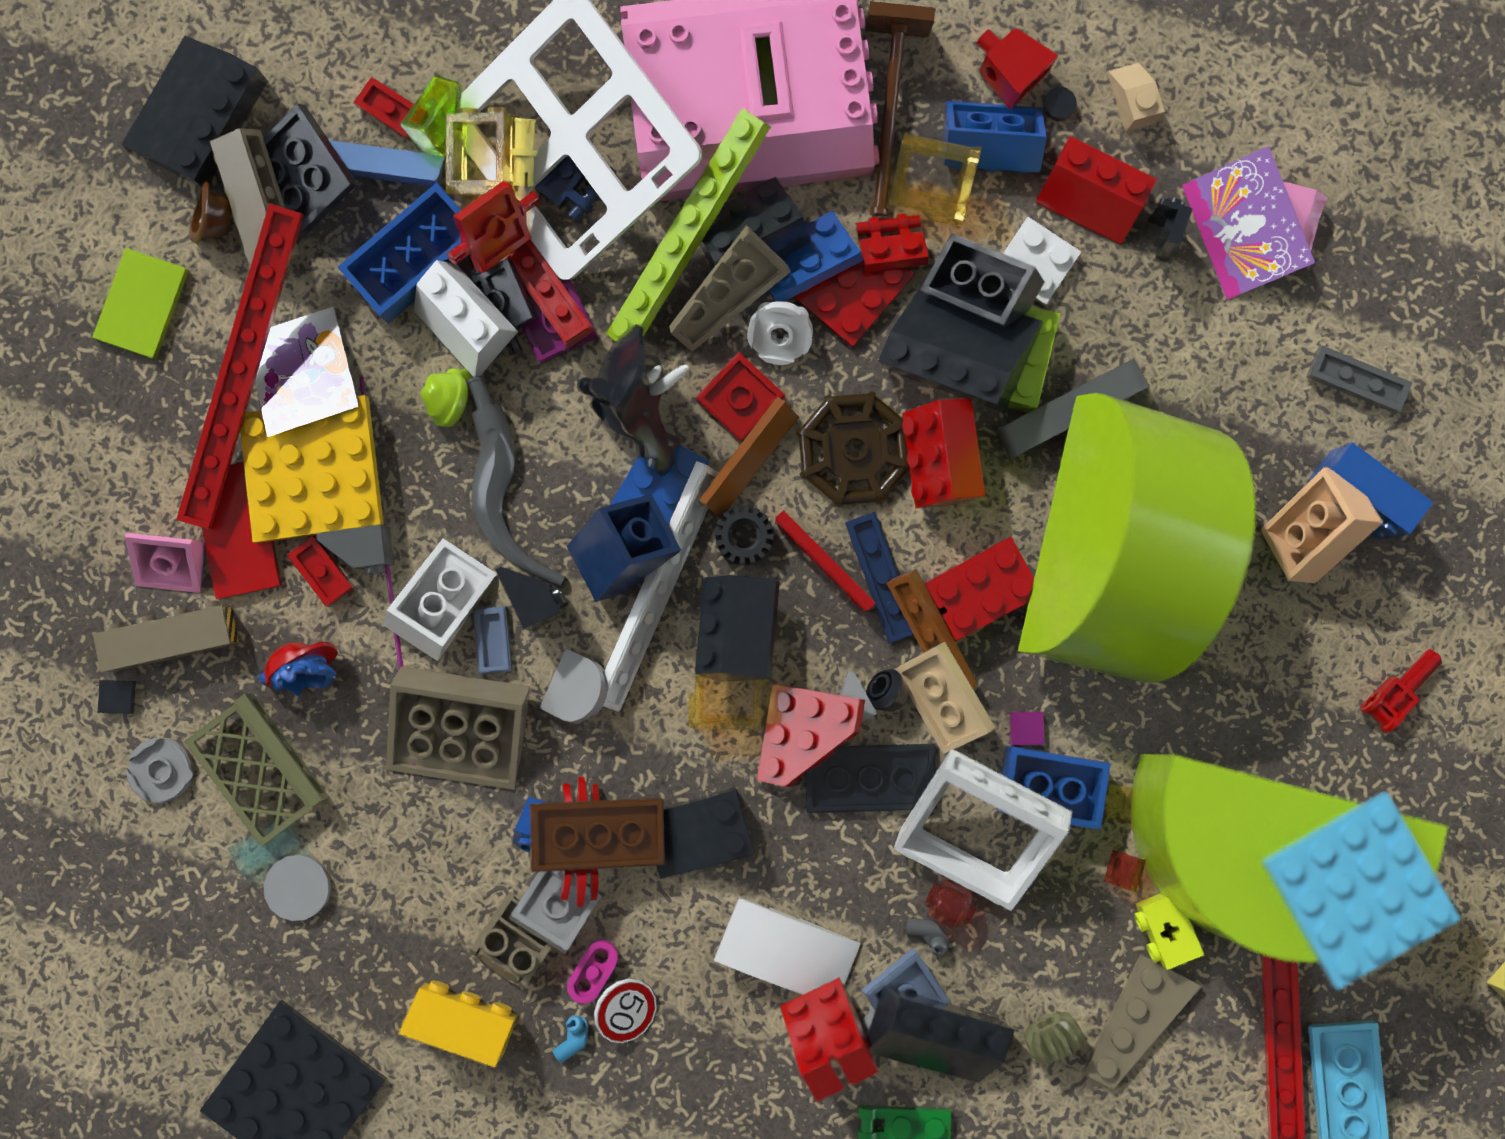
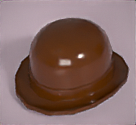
[189,182,233,244]

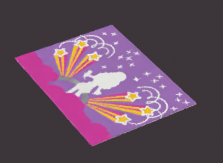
[1182,146,1315,300]

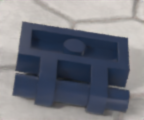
[534,155,617,222]

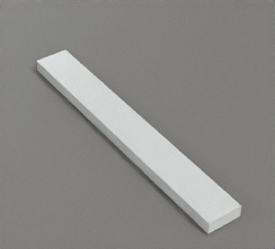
[603,461,719,712]

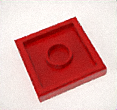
[695,352,786,443]

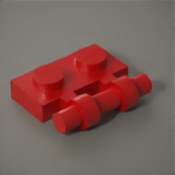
[856,213,929,273]

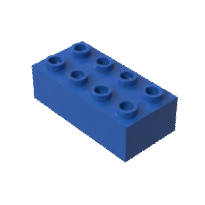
[337,182,467,324]

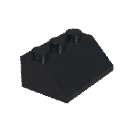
[920,233,1045,327]
[694,575,780,682]

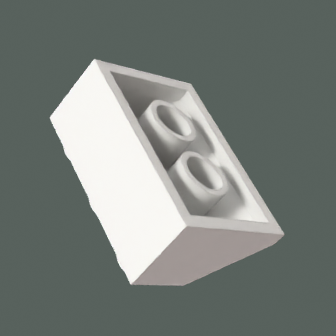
[414,260,518,377]

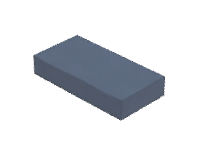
[473,606,512,674]

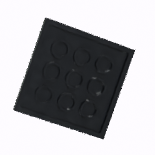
[200,1000,387,1139]

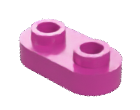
[567,939,618,1004]

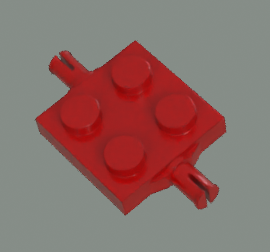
[447,181,540,273]

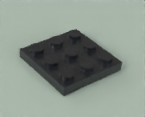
[263,104,358,243]

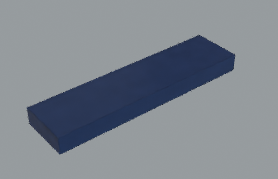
[844,512,914,644]

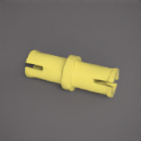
[511,118,537,187]

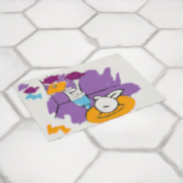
[255,307,358,437]

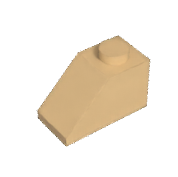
[1108,63,1165,132]

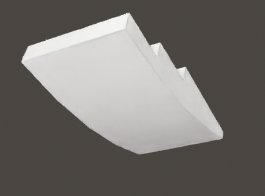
[714,896,861,995]

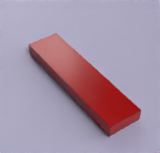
[505,239,594,349]
[775,510,876,612]

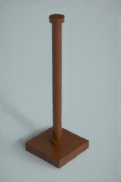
[865,1,936,217]

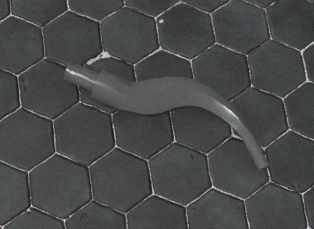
[466,376,566,588]

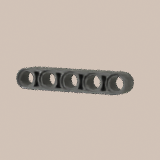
[996,359,1150,460]

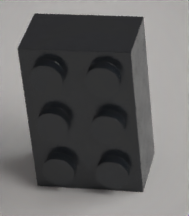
[699,177,811,268]

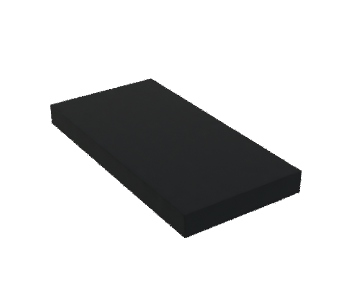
[805,743,937,813]

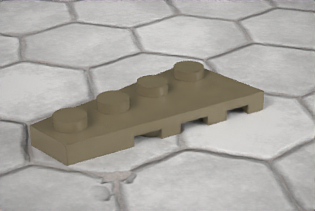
[669,225,790,352]
[1082,954,1202,1089]

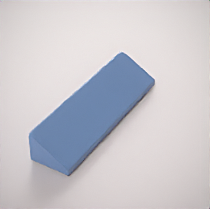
[329,140,446,187]

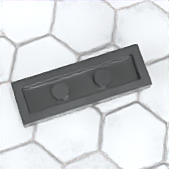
[1306,345,1412,414]

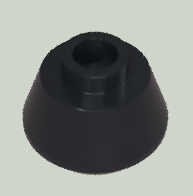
[866,669,909,712]

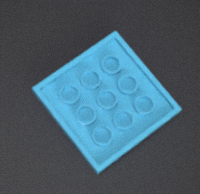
[1261,792,1460,989]

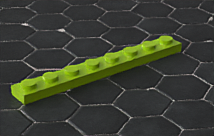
[606,108,771,341]

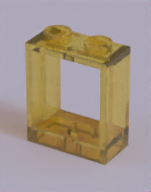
[446,107,519,196]

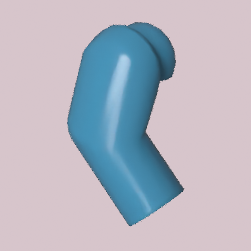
[553,1015,589,1064]

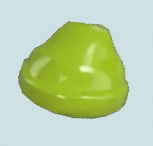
[420,368,474,428]

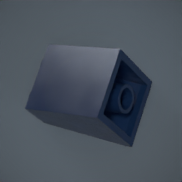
[567,494,681,602]

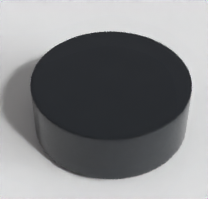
[1043,87,1077,121]

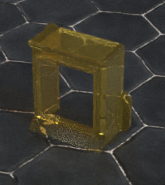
[889,132,981,226]
[688,648,768,729]

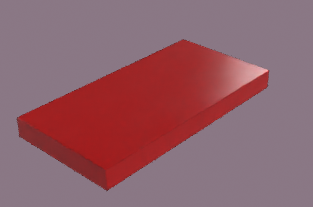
[202,462,282,600]

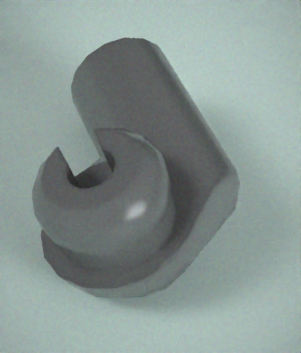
[906,918,949,956]

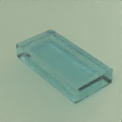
[228,817,304,877]

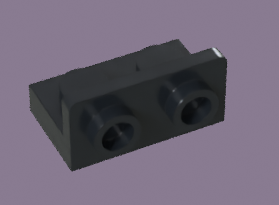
[1148,197,1193,262]

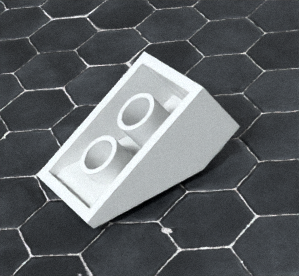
[383,539,497,661]

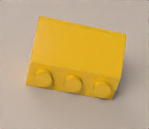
[399,980,518,1067]

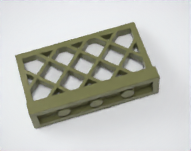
[184,694,330,847]

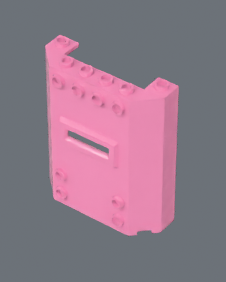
[620,0,879,202]

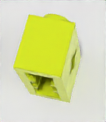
[1134,894,1204,970]

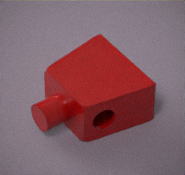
[976,29,1058,110]

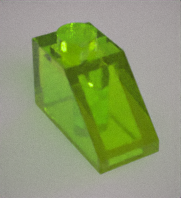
[400,75,462,157]

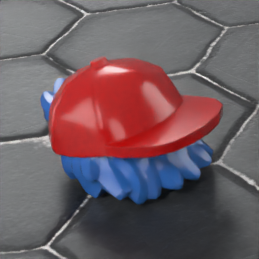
[258,642,338,696]

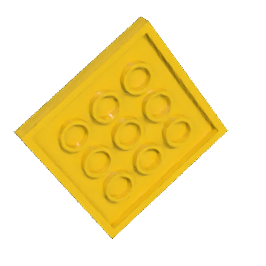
[240,395,384,543]

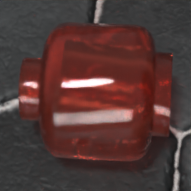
[925,879,976,929]

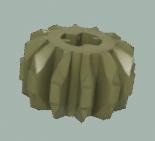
[1024,1011,1084,1064]

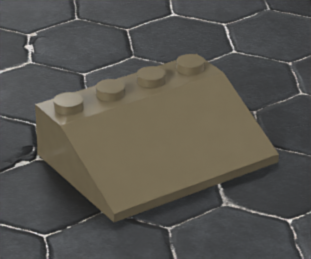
[386,666,530,790]

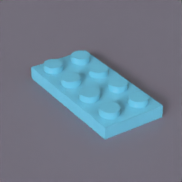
[1308,1020,1389,1139]

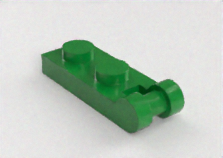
[857,1105,951,1139]

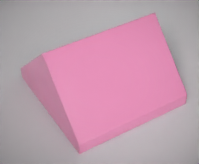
[125,533,206,593]

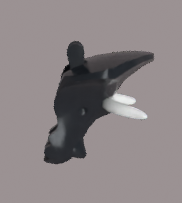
[577,324,689,477]

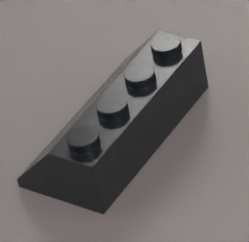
[866,986,1015,1083]

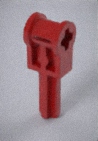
[1360,649,1442,733]

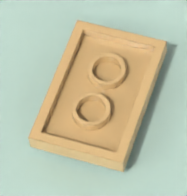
[895,642,996,754]

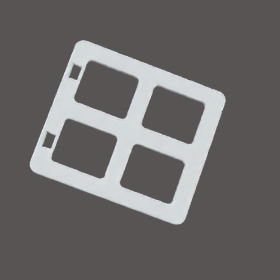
[445,0,702,280]

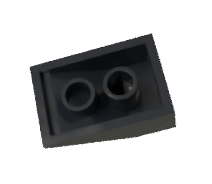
[657,787,754,879]

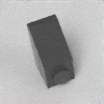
[316,525,394,575]

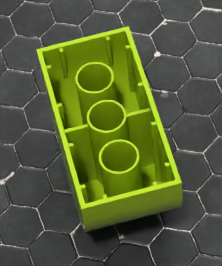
[1018,393,1255,683]
[1130,754,1448,962]

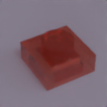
[1104,850,1146,892]

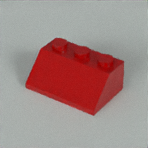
[1035,136,1157,245]

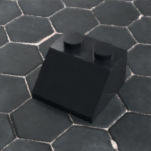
[495,567,569,631]

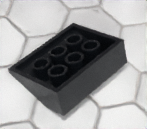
[121,35,268,188]
[878,281,1043,413]

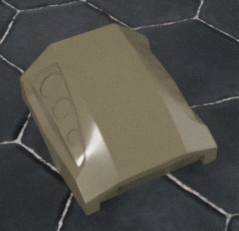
[469,892,552,989]

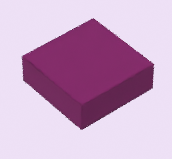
[1009,712,1044,745]

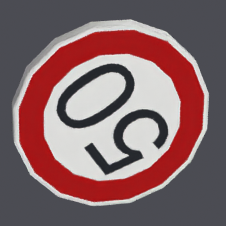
[594,979,657,1043]

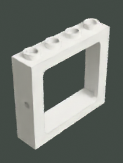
[894,749,1072,911]

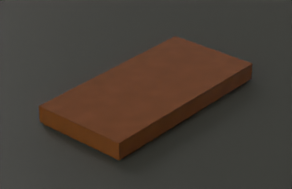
[529,798,665,872]

